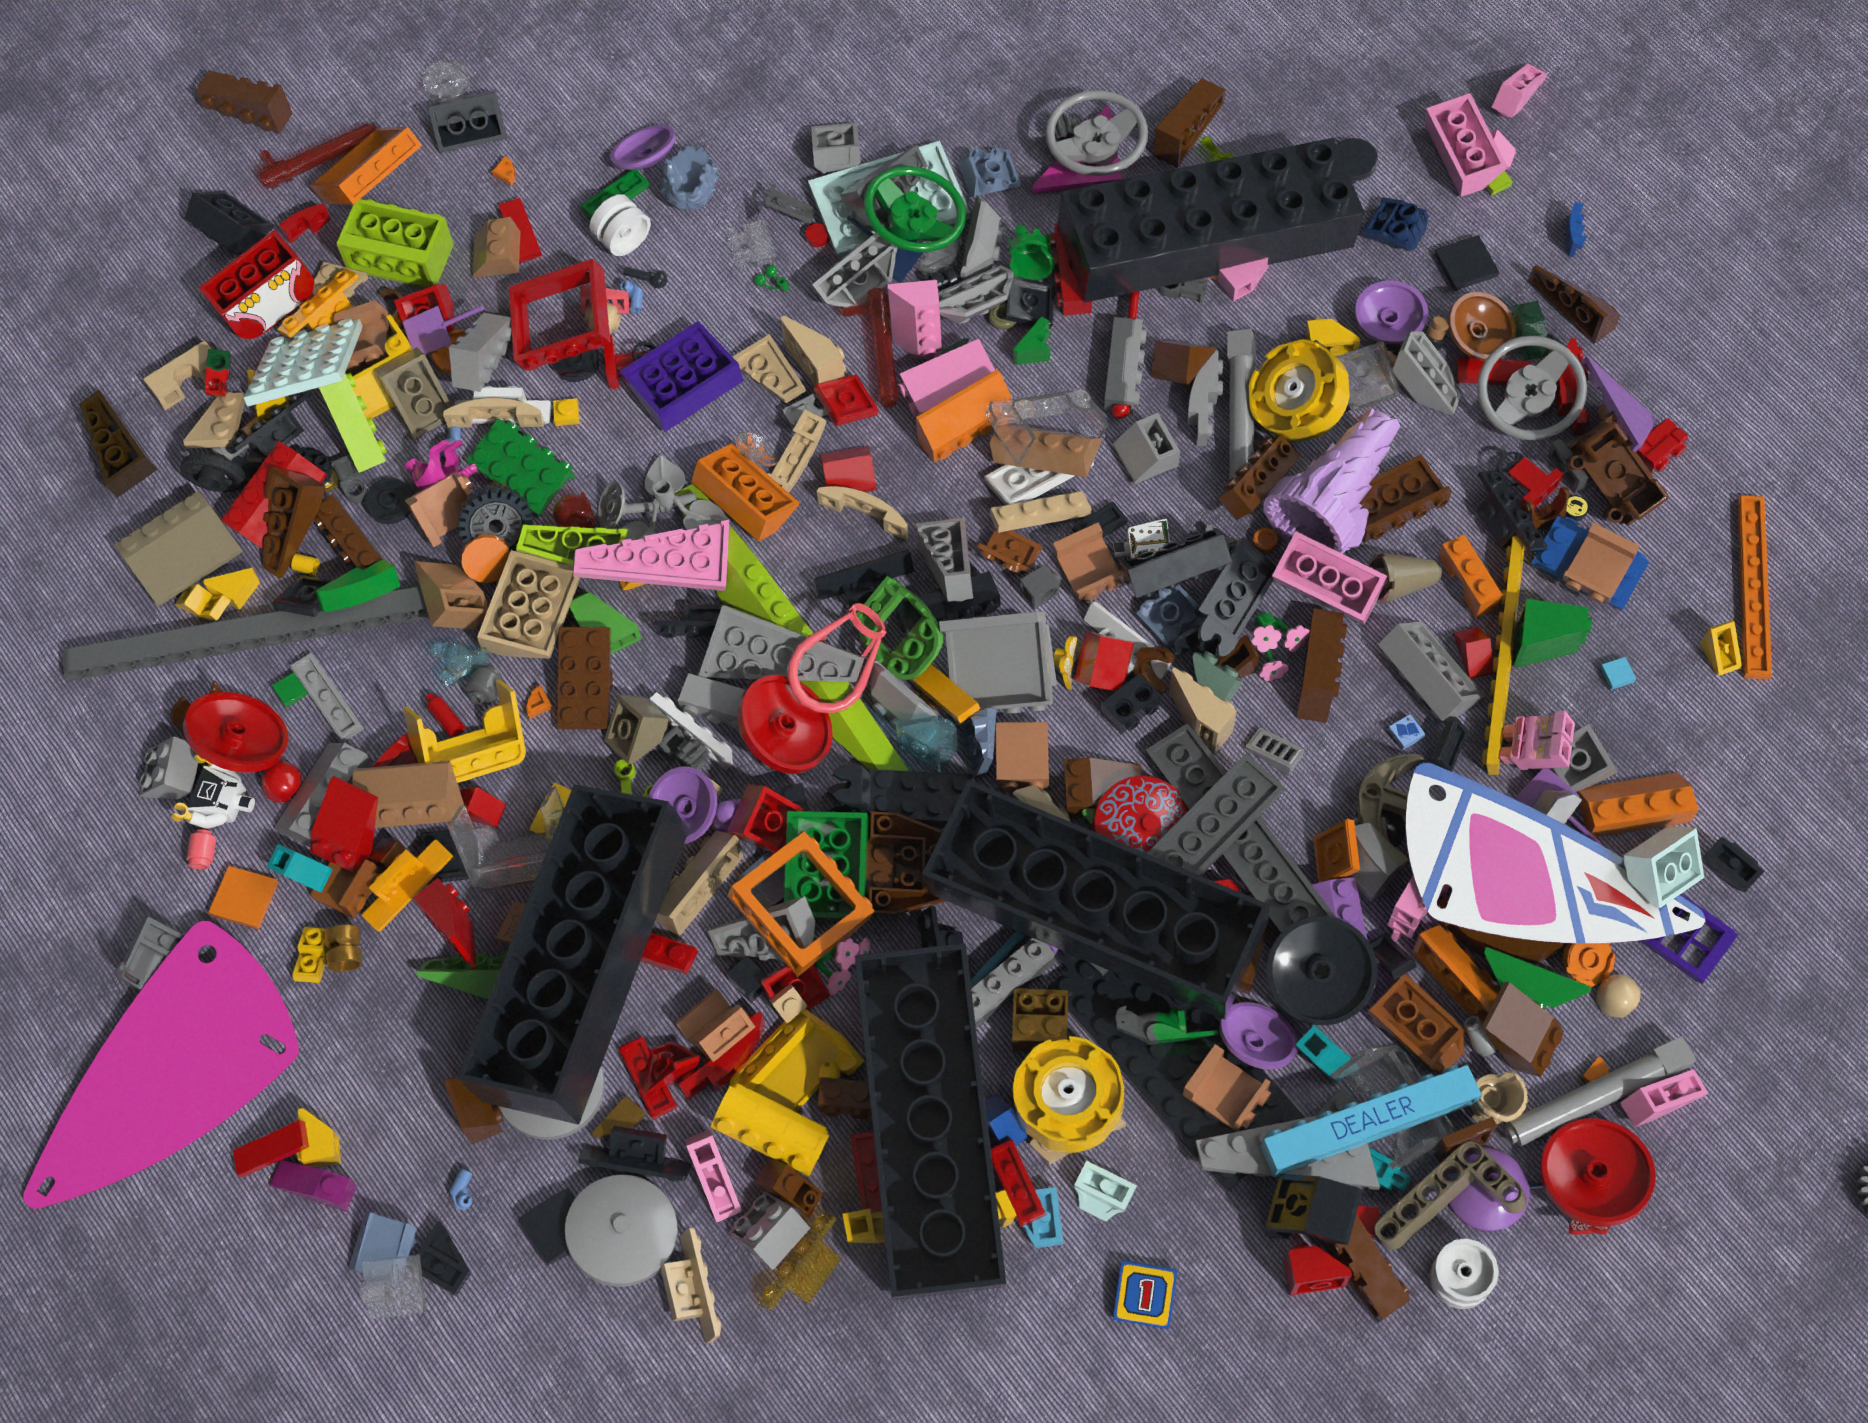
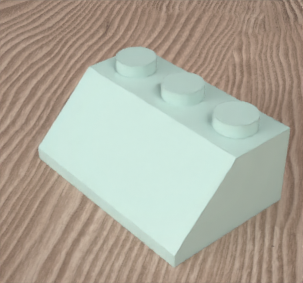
[1624,826,1704,908]

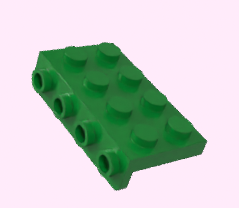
[466,418,576,516]

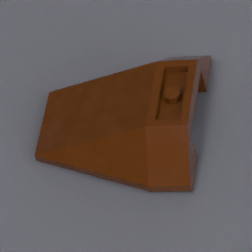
[866,812,948,916]

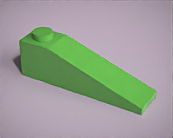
[416,950,508,999]

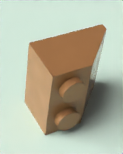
[472,217,520,278]

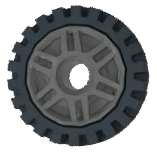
[458,484,533,552]

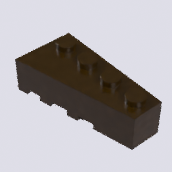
[79,390,158,498]

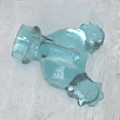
[430,641,489,686]

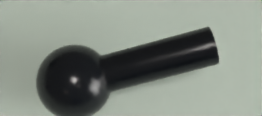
[623,266,668,289]

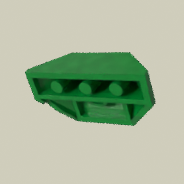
[1484,946,1592,1010]

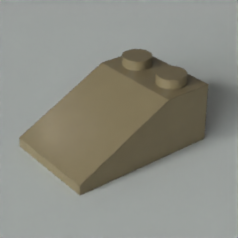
[375,347,452,439]

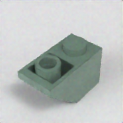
[1192,651,1243,702]

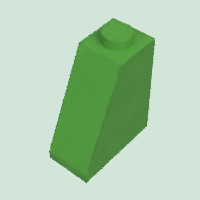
[569,592,642,654]

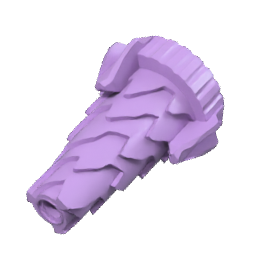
[1263,408,1400,554]

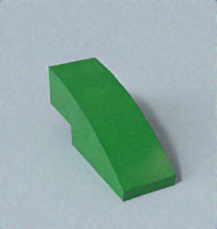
[315,559,400,613]

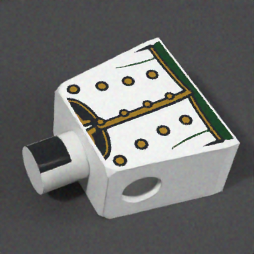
[1113,519,1170,559]

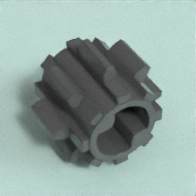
[1055,113,1078,142]
[675,738,709,770]

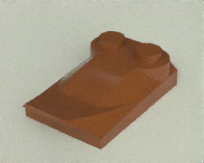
[1367,974,1466,1073]

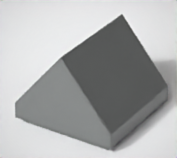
[657,725,689,761]

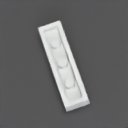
[650,692,733,771]

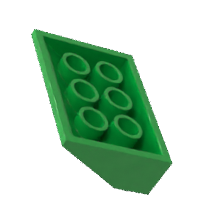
[784,811,869,922]

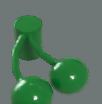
[754,265,790,292]

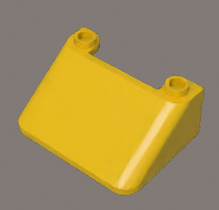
[730,1009,864,1112]

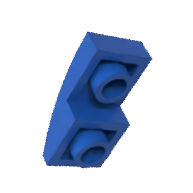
[1566,202,1586,257]

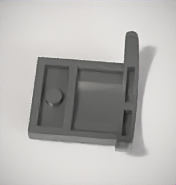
[115,916,185,991]

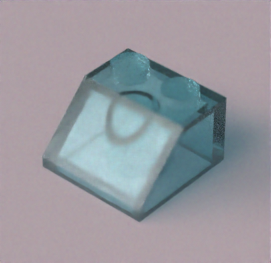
[896,716,958,772]

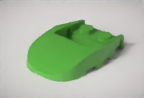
[850,576,943,680]

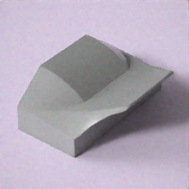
[1532,789,1582,824]

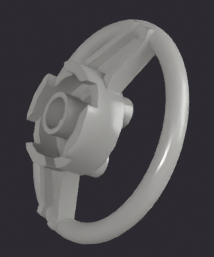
[1045,90,1148,176]
[1477,336,1587,440]

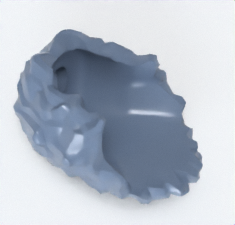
[659,146,719,211]

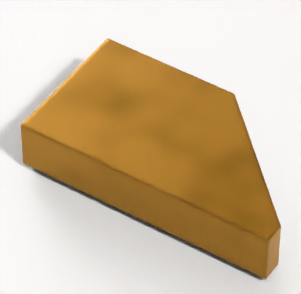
[591,1096,647,1138]

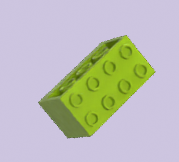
[336,199,454,288]

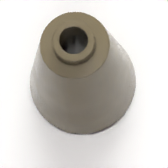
[1368,553,1442,603]

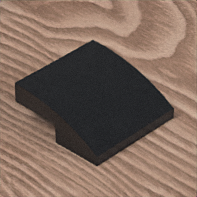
[518,1187,575,1266]

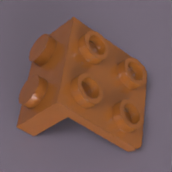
[976,529,1043,574]
[311,860,381,919]

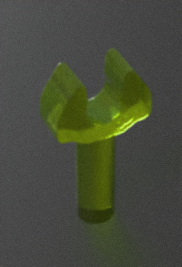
[1201,136,1235,162]

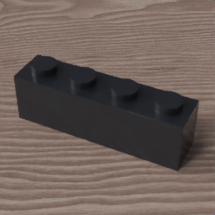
[896,571,1001,637]

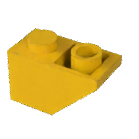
[295,1108,341,1168]

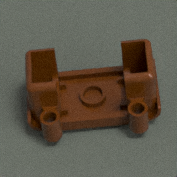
[1566,416,1669,526]

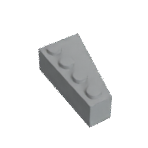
[449,313,513,392]
[915,518,973,602]

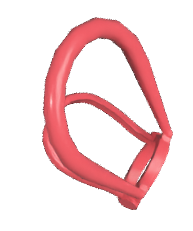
[788,603,887,714]

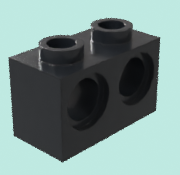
[1101,673,1161,735]

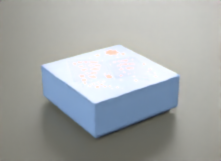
[1388,714,1425,750]

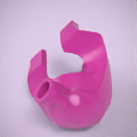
[404,440,477,491]

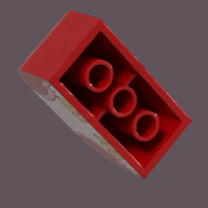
[198,230,315,339]

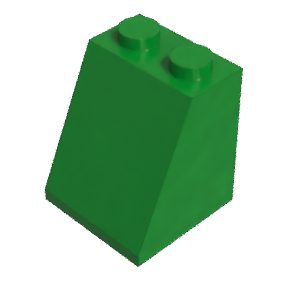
[1513,599,1592,667]

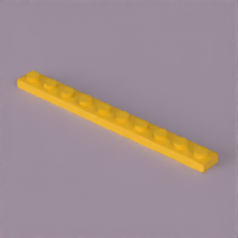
[1482,536,1525,775]

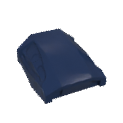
[1362,197,1429,251]

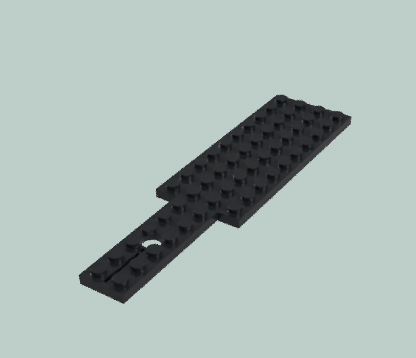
[1048,949,1306,1193]

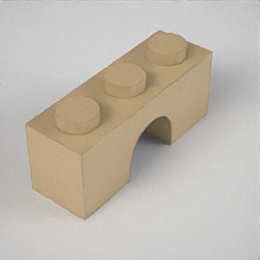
[144,340,211,410]

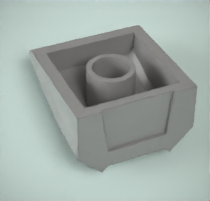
[811,123,861,174]
[1542,724,1618,792]
[1349,823,1409,902]

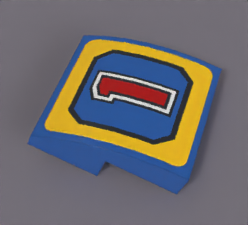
[1113,1260,1177,1329]

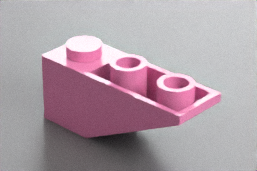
[1217,258,1269,301]

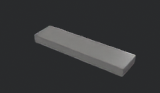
[290,652,364,743]

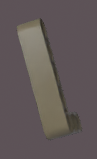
[1375,1141,1527,1250]

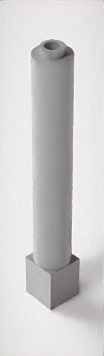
[1227,329,1256,480]
[1505,1036,1697,1147]

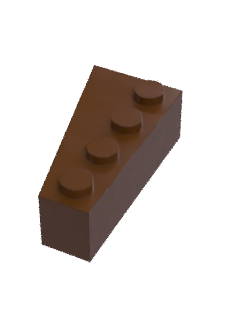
[195,71,293,134]
[1153,78,1226,168]
[1296,608,1347,723]
[1320,1214,1410,1323]

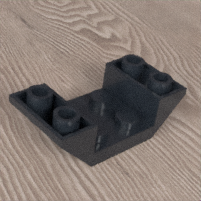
[1265,1174,1363,1245]

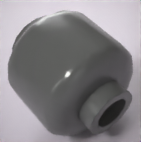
[466,666,503,704]

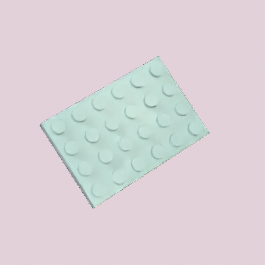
[808,141,971,259]
[244,318,363,406]

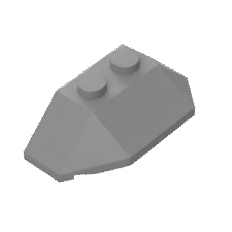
[961,195,1004,282]
[811,232,898,310]
[938,265,1014,324]
[1392,331,1461,415]
[871,659,949,736]

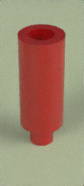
[425,693,465,738]

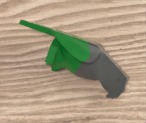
[1115,1006,1218,1045]

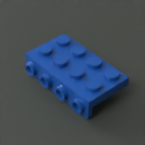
[1531,516,1650,611]

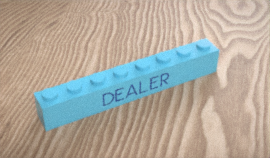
[1260,1065,1482,1177]

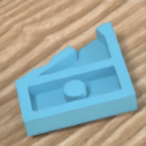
[1016,1187,1064,1248]

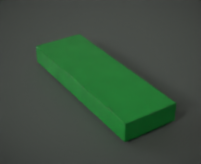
[580,170,650,221]

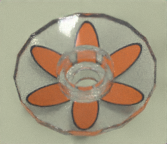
[736,431,780,466]

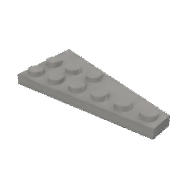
[698,605,864,682]
[1195,1111,1380,1190]

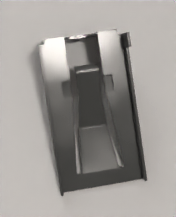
[755,184,816,224]

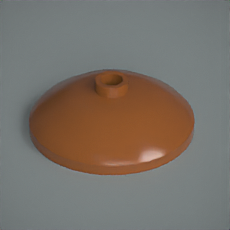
[1448,292,1516,361]

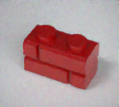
[1636,418,1688,474]

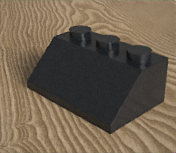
[428,89,507,153]
[184,191,274,254]

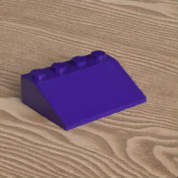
[619,321,743,432]

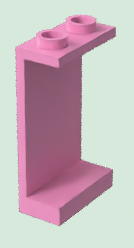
[898,339,995,417]

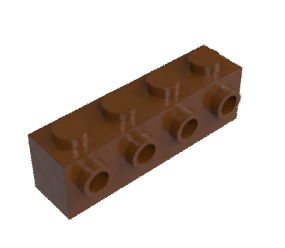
[1218,435,1300,520]
[314,494,382,570]
[818,1078,872,1119]

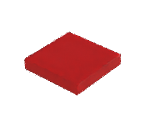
[813,374,879,426]

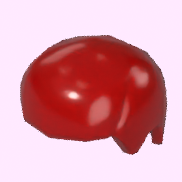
[262,761,302,803]

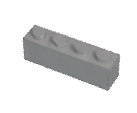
[678,673,745,730]

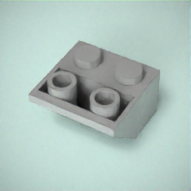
[1113,413,1180,484]
[139,736,199,799]
[728,1191,810,1270]

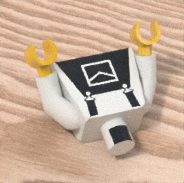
[171,755,255,829]

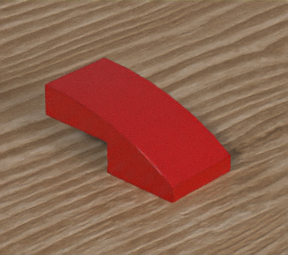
[279,204,331,244]

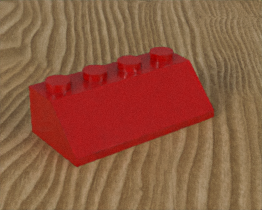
[221,441,327,550]

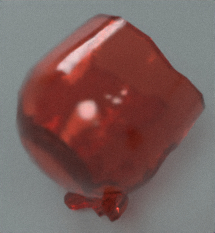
[552,492,596,528]

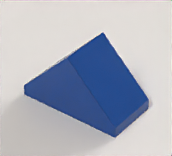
[985,1093,1028,1146]

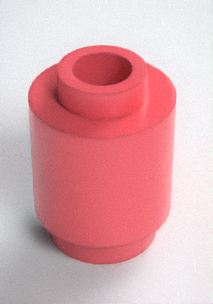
[186,830,217,870]

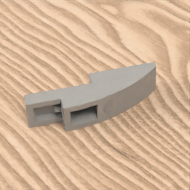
[1187,350,1223,446]

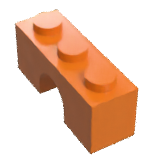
[1438,534,1503,618]

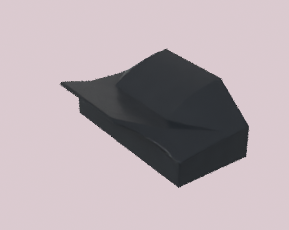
[1703,837,1764,893]

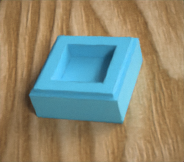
[1600,657,1636,690]

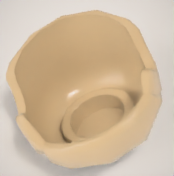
[1596,974,1641,1018]

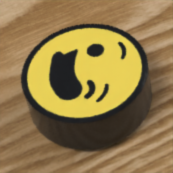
[1565,495,1589,521]

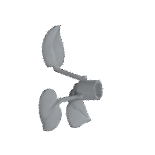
[622,455,726,541]

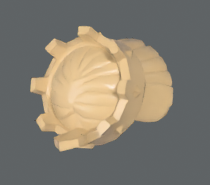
[1470,1071,1528,1127]

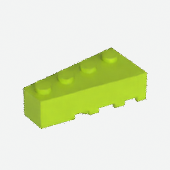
[319,373,387,473]
[516,525,628,567]

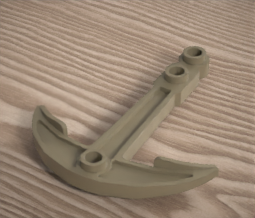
[1357,754,1424,841]

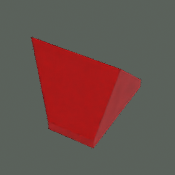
[643,1041,700,1095]

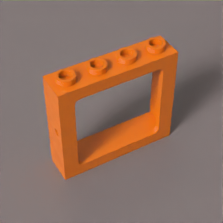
[310,127,422,205]
[728,831,874,976]

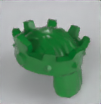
[1007,224,1055,281]

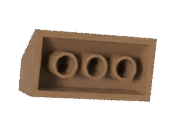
[990,424,1101,477]
[352,761,464,828]

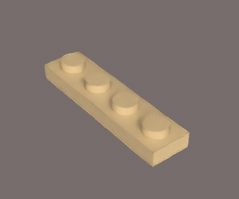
[989,491,1091,533]

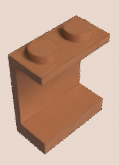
[334,300,389,373]
[404,471,473,548]
[1562,522,1640,604]
[1053,523,1125,602]
[996,722,1049,792]
[675,988,755,1062]
[1183,1044,1271,1132]

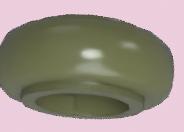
[989,302,1016,330]

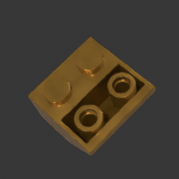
[1012,988,1068,1051]

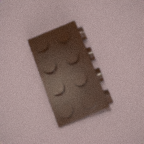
[1359,454,1452,543]

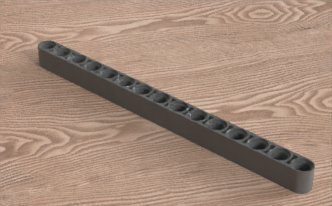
[63,586,429,680]

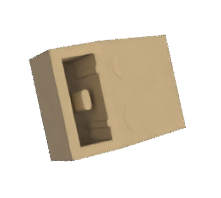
[1169,667,1237,754]

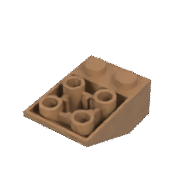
[414,561,488,630]

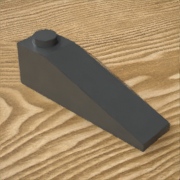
[840,145,928,232]

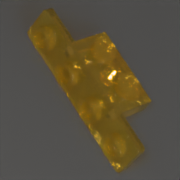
[759,1213,841,1311]

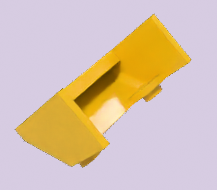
[352,315,413,419]
[403,679,526,783]

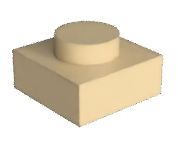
[769,984,807,1023]

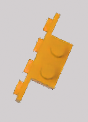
[277,269,359,338]
[362,840,453,932]

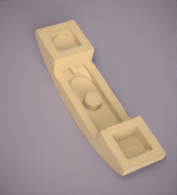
[443,398,545,428]
[768,410,827,493]
[817,487,908,540]

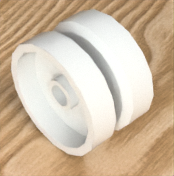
[589,195,651,256]
[1430,1239,1499,1309]

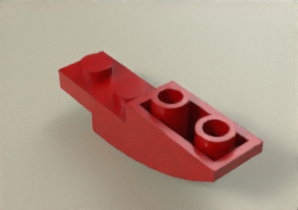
[1555,338,1589,436]
[641,933,698,975]
[678,1011,765,1100]

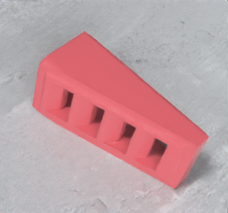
[580,285,630,314]

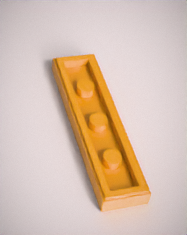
[909,664,980,723]

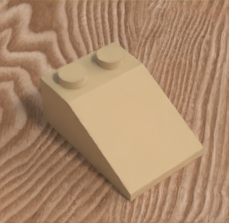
[780,316,846,387]

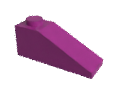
[270,1160,357,1212]

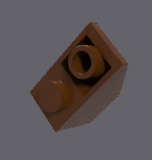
[755,1159,824,1217]

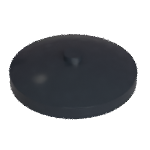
[1267,915,1377,1025]

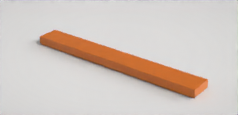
[1737,495,1772,680]

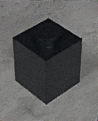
[727,956,767,1003]

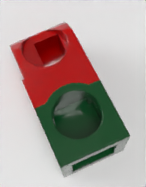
[205,349,232,397]

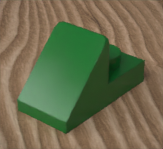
[1013,316,1051,365]

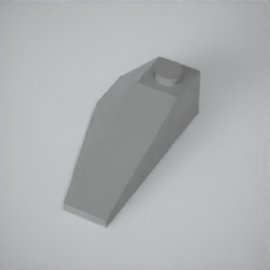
[708,896,815,962]

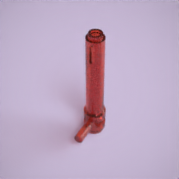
[258,123,376,189]
[842,288,899,408]

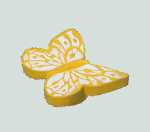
[1053,636,1082,690]

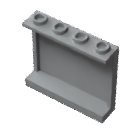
[939,611,1053,714]

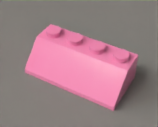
[1425,93,1507,197]
[888,280,942,360]
[1272,531,1387,625]

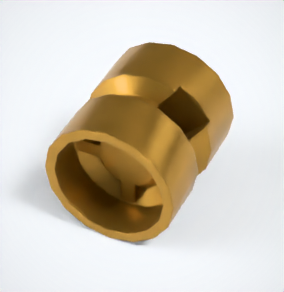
[325,925,363,972]

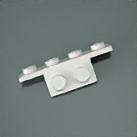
[454,386,551,424]
[1084,601,1171,679]

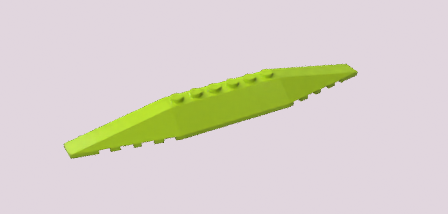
[675,483,909,771]

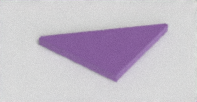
[1581,355,1657,452]

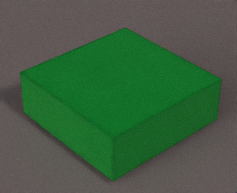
[272,672,308,708]

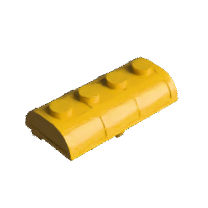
[710,1083,829,1177]

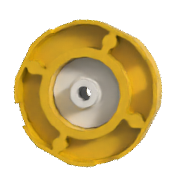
[1249,340,1350,443]
[1013,1036,1124,1153]

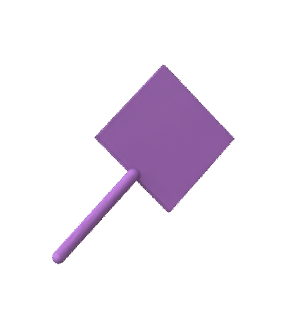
[403,306,484,355]
[1515,768,1602,845]

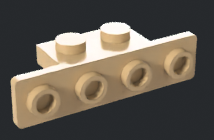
[661,1227,721,1344]

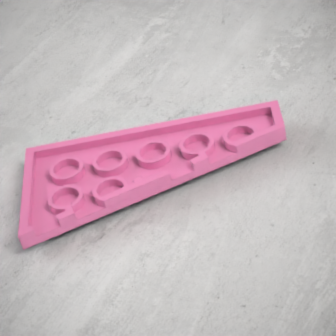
[573,520,729,591]

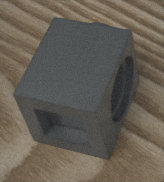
[1020,565,1061,609]

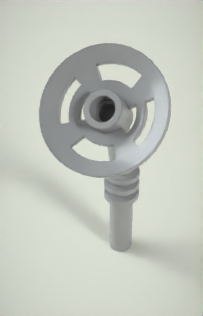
[598,481,697,529]

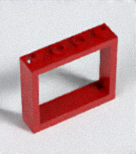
[509,258,610,371]

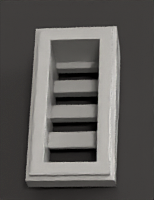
[1245,728,1304,776]

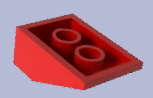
[309,776,378,873]
[413,878,477,970]

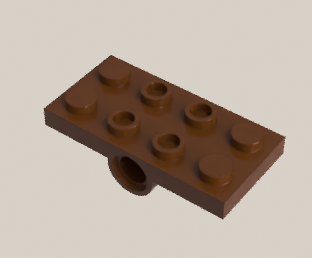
[557,627,613,730]

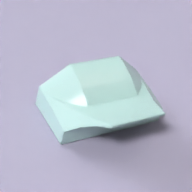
[1074,1161,1137,1221]

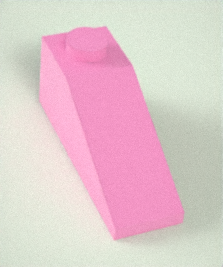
[1492,64,1547,118]
[1620,1070,1708,1127]
[684,1129,742,1222]

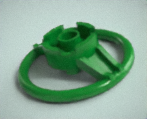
[864,166,966,252]

